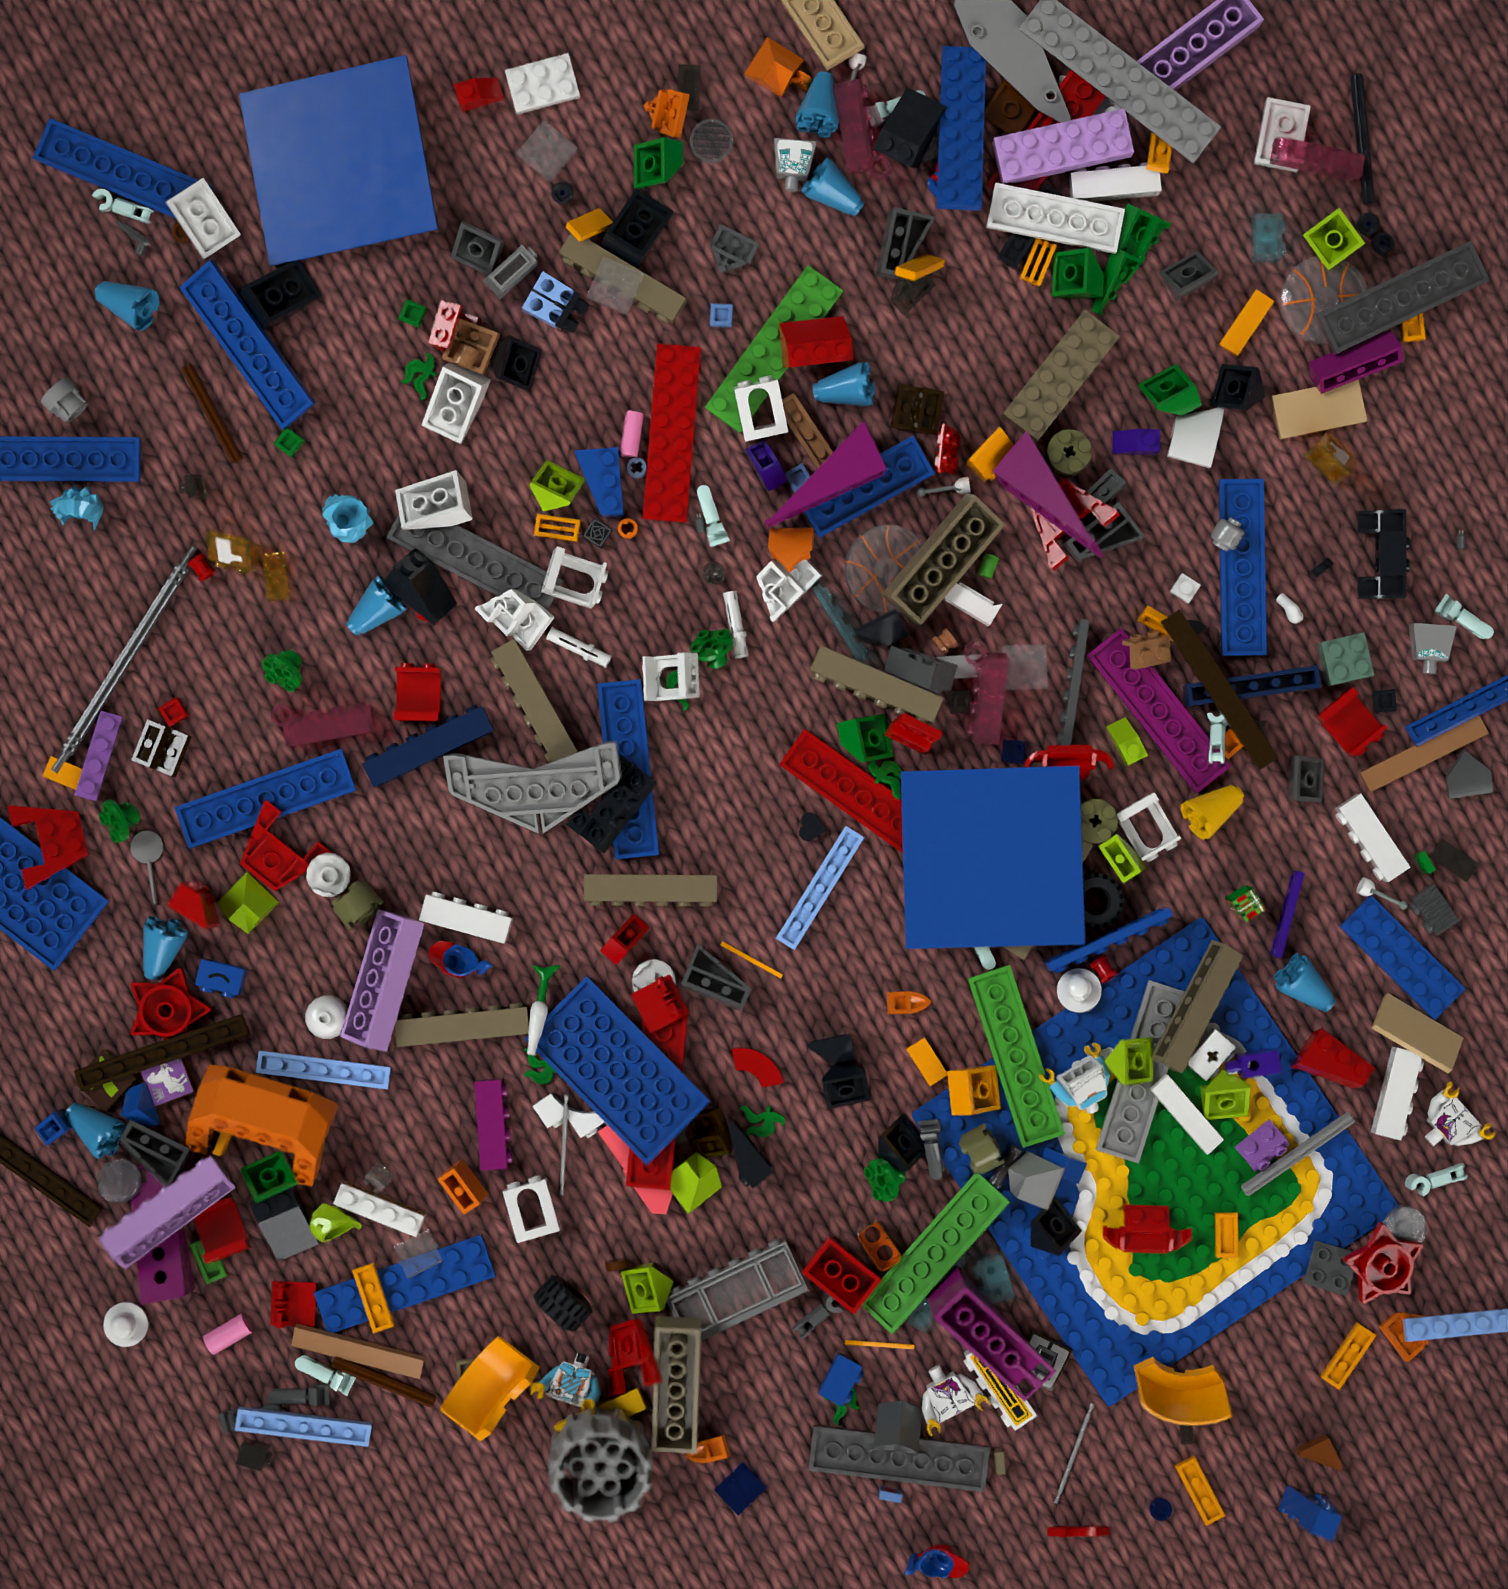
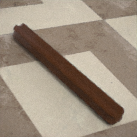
[181,364,242,463]
[332,1357,436,1408]

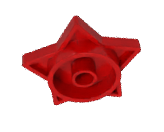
[130,967,212,1040]
[1343,1222,1423,1304]

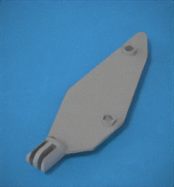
[954,0,1071,123]

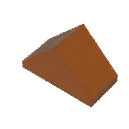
[1295,1434,1343,1471]

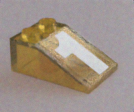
[1303,433,1357,485]
[205,529,262,574]

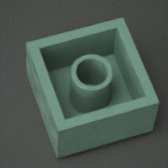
[1316,632,1375,687]

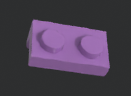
[1235,1120,1289,1173]

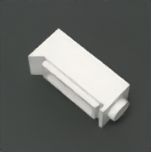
[943,582,1002,627]

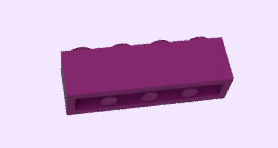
[1309,329,1403,394]
[474,1078,512,1171]

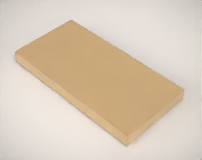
[781,0,864,71]
[1271,379,1367,440]
[1372,993,1463,1074]

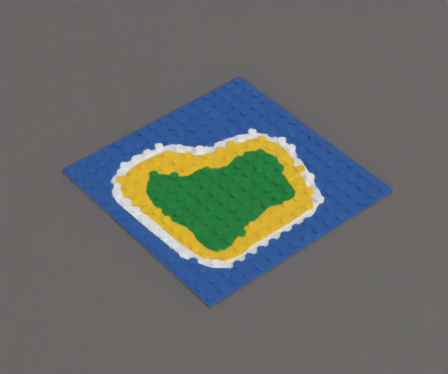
[912,918,1399,1406]

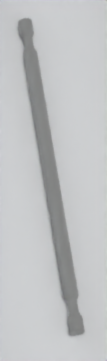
[560,1094,569,1195]
[1054,1403,1095,1504]

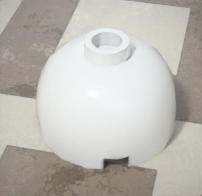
[305,995,348,1039]

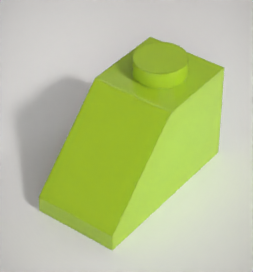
[1106,717,1148,766]
[1098,834,1146,883]

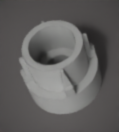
[40,377,88,423]

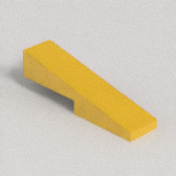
[554,1387,647,1431]

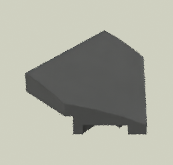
[711,224,760,273]
[1446,749,1493,799]

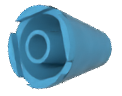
[95,281,159,331]

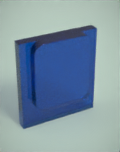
[714,1462,767,1516]

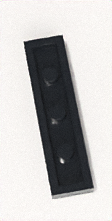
[996,183,1063,270]

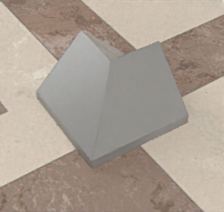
[1008,1151,1065,1210]

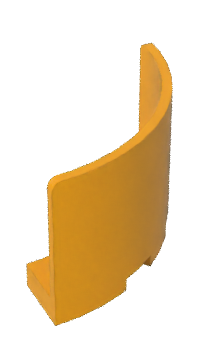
[440,1336,540,1441]
[1134,1357,1232,1425]

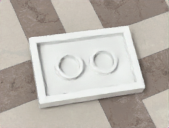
[505,53,580,114]
[1254,97,1311,172]
[166,178,241,259]

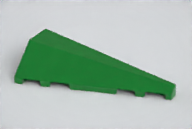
[1092,203,1171,315]

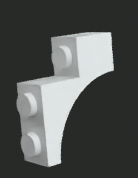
[533,1092,607,1138]

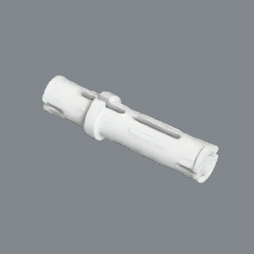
[723,591,749,659]
[546,627,612,668]

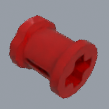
[187,553,216,582]
[1090,955,1118,984]

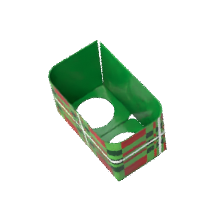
[1225,885,1266,922]

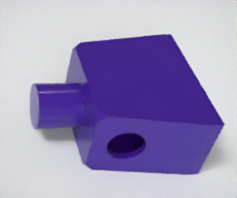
[1225,1048,1282,1078]

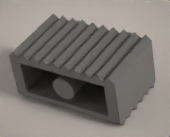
[1409,884,1459,936]

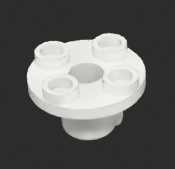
[1057,968,1102,1013]
[103,1301,150,1347]

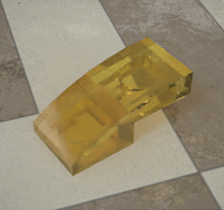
[262,552,290,602]

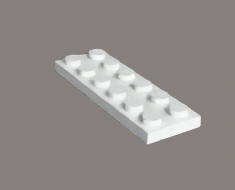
[986,183,1125,254]

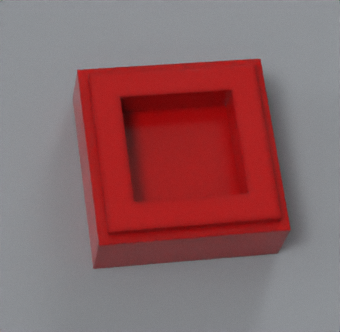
[158,697,189,727]

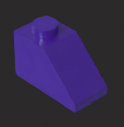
[1112,429,1160,455]
[745,439,788,492]

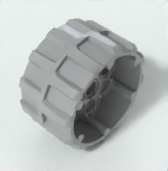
[548,1405,653,1522]

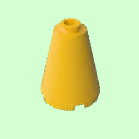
[1181,785,1244,840]

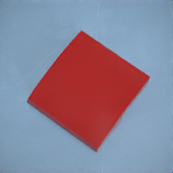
[884,712,942,754]

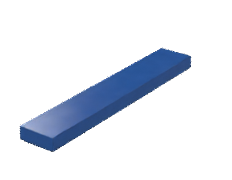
[1405,675,1508,747]

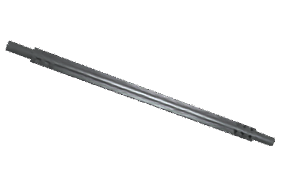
[51,545,199,773]

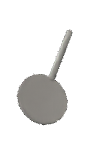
[130,831,164,905]

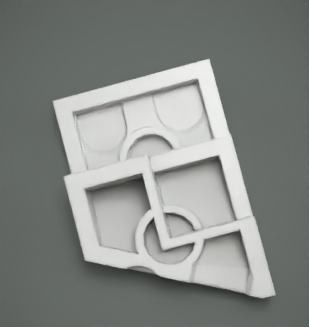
[1167,408,1224,468]
[756,560,823,622]
[475,589,554,651]

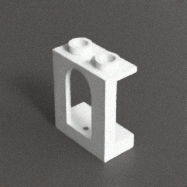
[733,375,788,442]
[541,546,609,609]
[642,653,700,701]
[1116,793,1181,862]
[503,1175,561,1243]

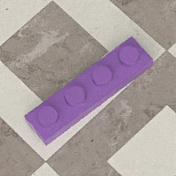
[75,711,123,802]

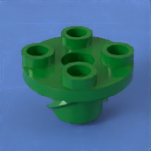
[690,629,734,669]
[262,650,302,692]
[99,799,140,843]
[864,1158,906,1202]

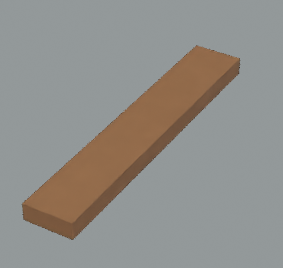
[1359,715,1489,792]
[291,1324,425,1379]

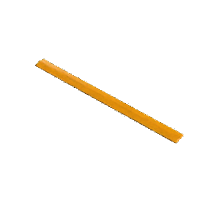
[720,941,783,978]
[845,1340,915,1349]

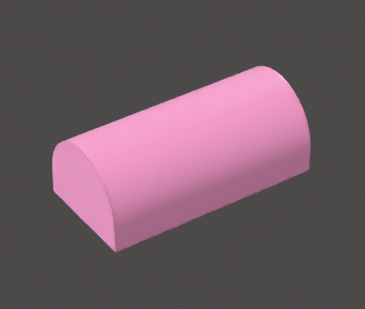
[620,410,644,458]
[203,1312,254,1355]

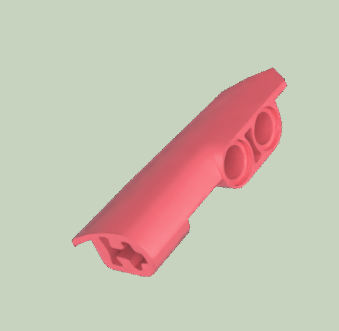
[598,1125,673,1214]

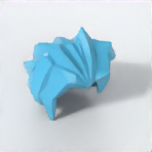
[49,486,104,530]
[322,494,373,543]

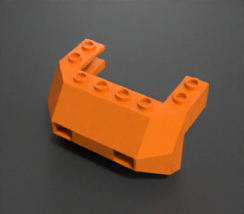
[185,1064,339,1187]

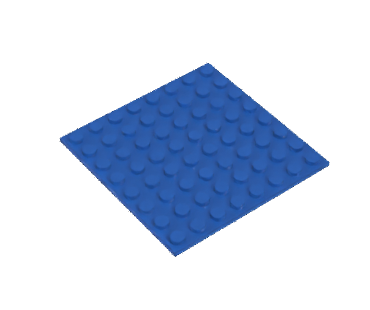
[239,55,438,267]
[901,766,1085,949]

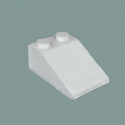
[422,363,491,444]
[395,470,473,530]

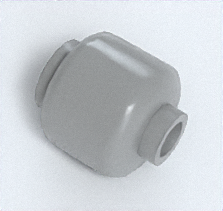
[1211,517,1244,552]

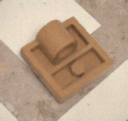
[442,318,500,376]

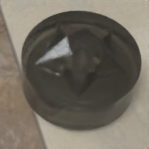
[703,562,725,585]

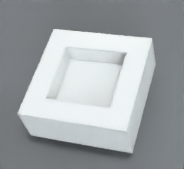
[1169,573,1201,604]

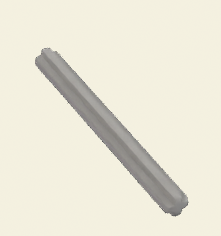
[1241,1112,1355,1196]

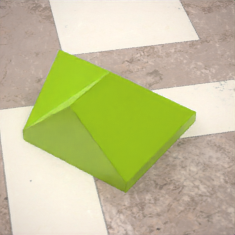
[1303,208,1366,271]
[529,460,586,512]
[216,872,279,934]
[1104,1037,1154,1085]
[1200,1070,1250,1120]
[671,1152,722,1214]
[620,1262,674,1314]

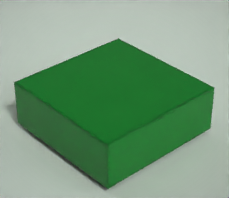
[398,299,428,328]
[273,427,305,458]
[1413,851,1436,874]

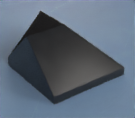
[490,336,542,392]
[1210,364,1266,411]
[856,609,907,650]
[806,1033,855,1065]
[822,1062,871,1109]
[878,1113,926,1172]
[1031,1196,1082,1256]

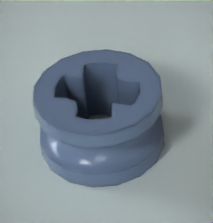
[627,458,647,479]

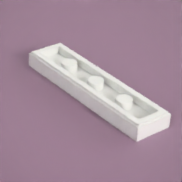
[1150,1074,1224,1155]

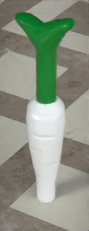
[527,965,560,1055]

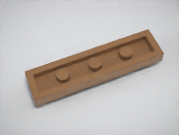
[782,393,833,469]

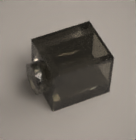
[236,1438,273,1471]

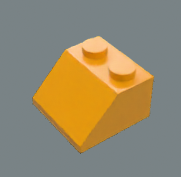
[966,427,1014,483]
[947,1065,1001,1115]

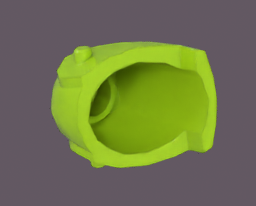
[309,1203,362,1242]

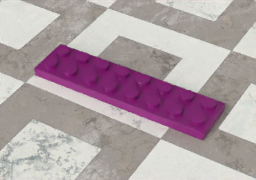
[1086,628,1231,794]

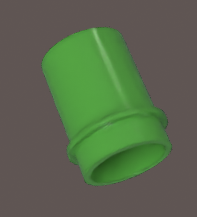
[977,553,999,579]

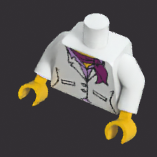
[1425,1082,1497,1147]
[922,1365,991,1436]

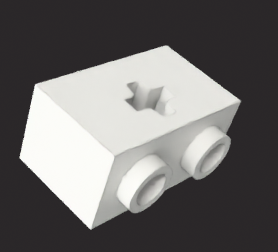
[1188,1028,1236,1081]

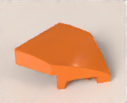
[643,89,690,138]
[768,528,814,573]
[1378,1312,1429,1362]

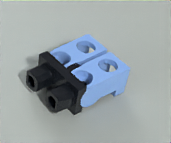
[522,271,590,334]

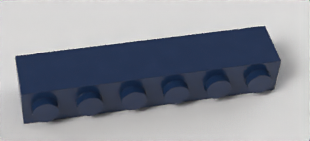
[1182,665,1321,707]
[362,704,495,788]

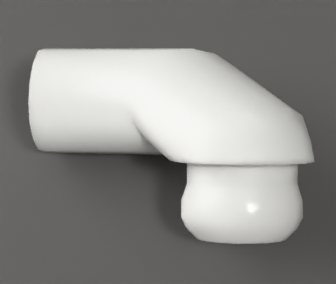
[1276,593,1303,624]

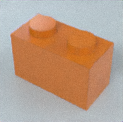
[437,1159,488,1215]

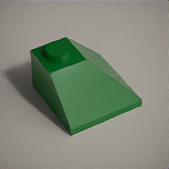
[634,137,683,189]
[1052,248,1104,299]
[1138,364,1202,416]
[836,714,894,763]
[240,1150,298,1203]

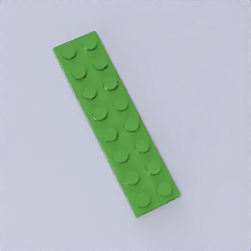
[705,265,843,434]
[967,965,1065,1148]
[861,1173,1011,1334]

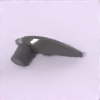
[116,221,151,256]

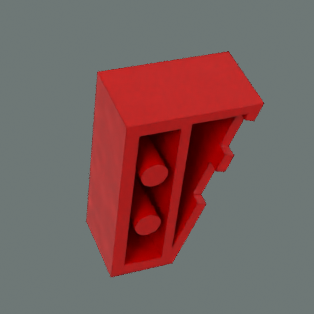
[1290,1028,1375,1089]

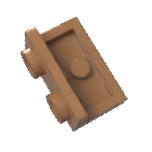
[1122,630,1171,669]

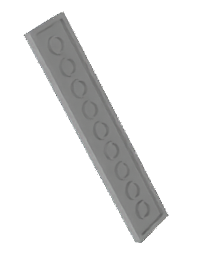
[1019,0,1221,164]

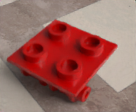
[934,424,961,475]
[631,974,690,1034]
[270,1281,316,1328]

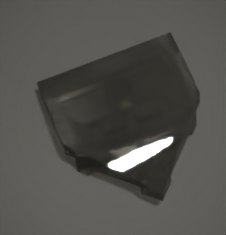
[891,275,935,316]

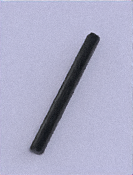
[1350,73,1375,205]

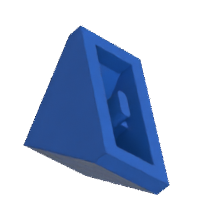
[121,1082,161,1128]
[34,1109,73,1146]
[1041,1146,1087,1184]

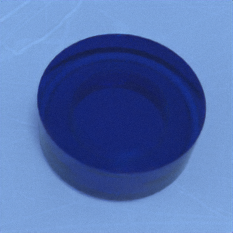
[1149,1497,1172,1521]

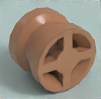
[932,628,959,656]

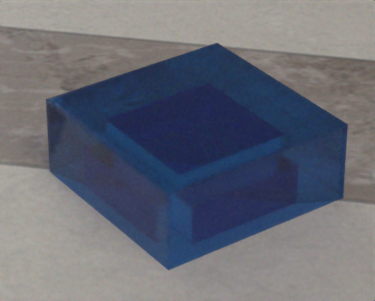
[1001,739,1025,764]

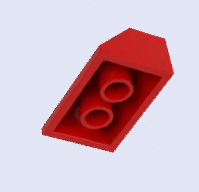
[779,316,853,367]
[167,880,220,929]
[802,1235,882,1314]

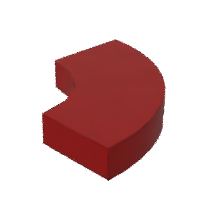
[731,1047,784,1088]
[1047,1525,1110,1537]

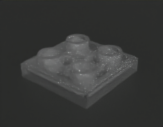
[516,120,578,183]
[586,256,645,315]
[1002,644,1048,690]

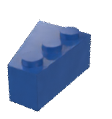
[574,447,624,518]
[1278,1485,1342,1542]

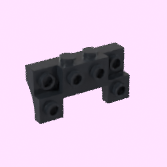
[1357,509,1410,600]
[566,754,658,854]

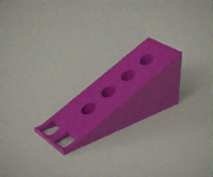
[765,421,886,529]
[993,430,1103,558]
[127,1166,195,1305]
[926,1266,1056,1402]

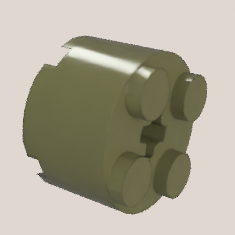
[1045,429,1092,477]
[1080,799,1118,843]
[331,881,384,931]
[959,1123,1006,1175]

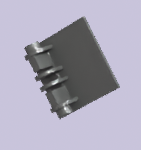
[1304,1240,1354,1296]

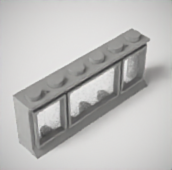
[667,1238,808,1341]

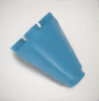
[795,72,839,138]
[801,158,865,216]
[813,362,876,407]
[346,575,408,636]
[143,916,188,980]
[1274,953,1336,1012]
[65,1102,127,1159]

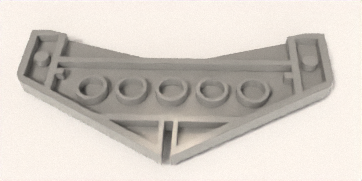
[443,741,621,834]

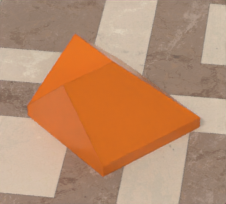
[744,37,805,98]

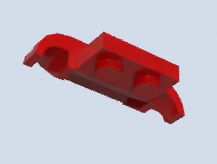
[1025,745,1114,780]
[1103,1205,1192,1254]

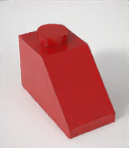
[453,77,504,112]
[600,914,650,965]

